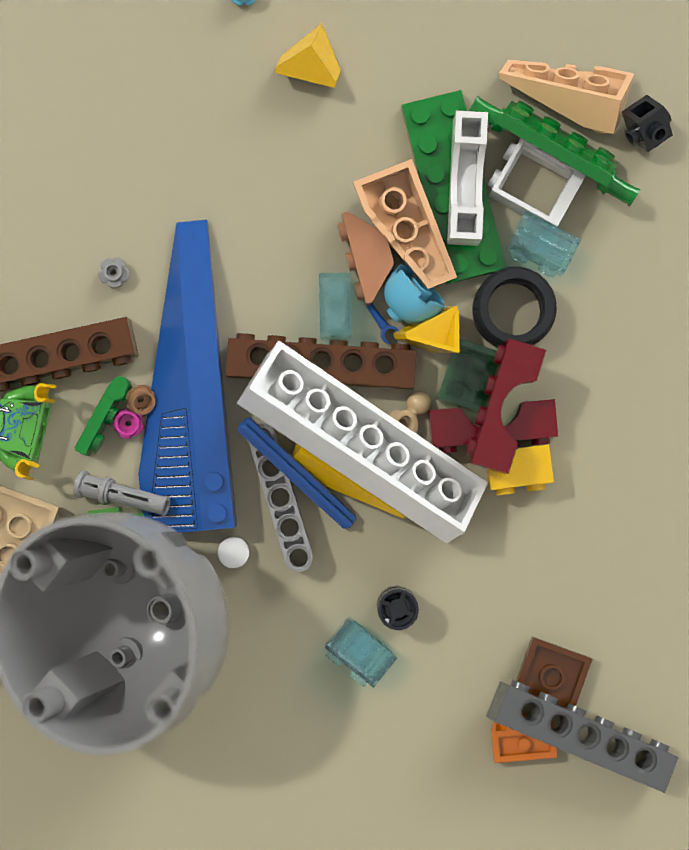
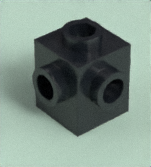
[621,95,673,153]

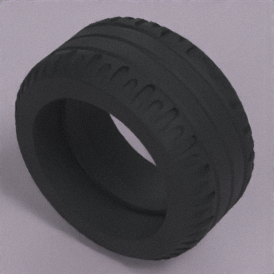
[472,266,557,347]

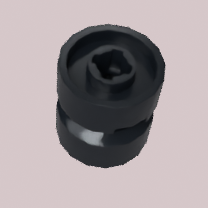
[376,585,419,631]

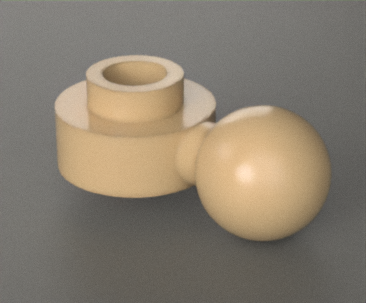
[389,391,431,433]

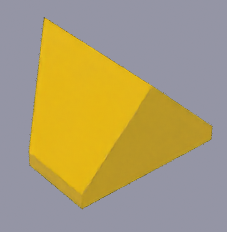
[275,23,341,88]
[393,306,459,353]

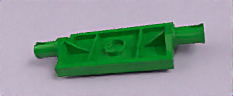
[469,96,640,207]

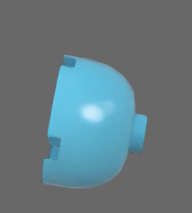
[384,264,446,325]

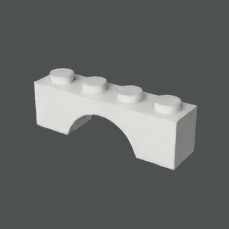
[447,111,488,246]

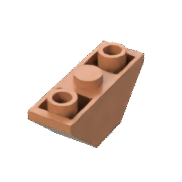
[337,212,394,307]

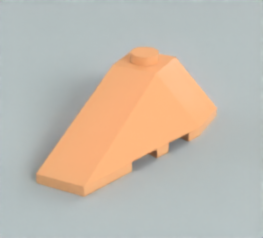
[499,60,634,134]
[353,159,457,289]

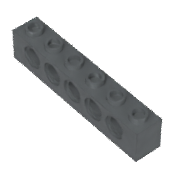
[486,679,679,793]

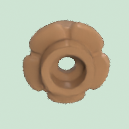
[126,385,155,415]

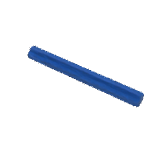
[237,418,356,529]

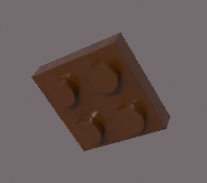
[516,636,592,709]

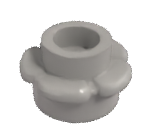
[98,257,129,288]

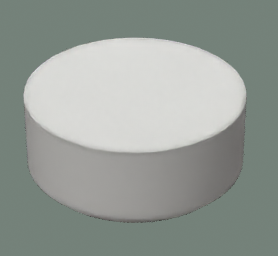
[218,537,250,568]

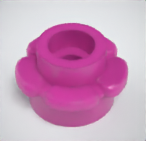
[113,408,143,439]

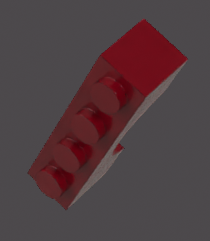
[465,339,546,474]
[428,399,559,453]

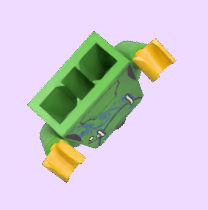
[0,383,56,481]

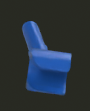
[367,304,399,344]

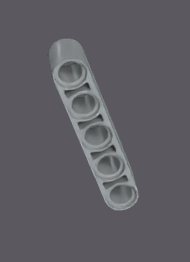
[248,423,313,572]

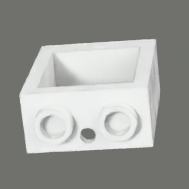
[488,138,586,232]

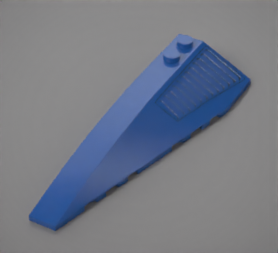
[138,220,237,533]

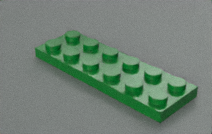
[401,90,506,285]

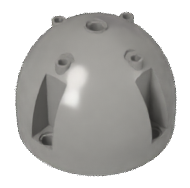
[0,512,229,755]

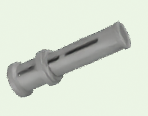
[73,470,170,516]

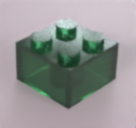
[435,338,498,414]

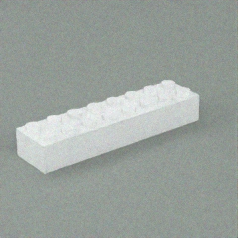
[237,341,488,544]

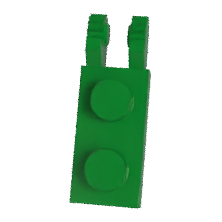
[74,375,132,457]

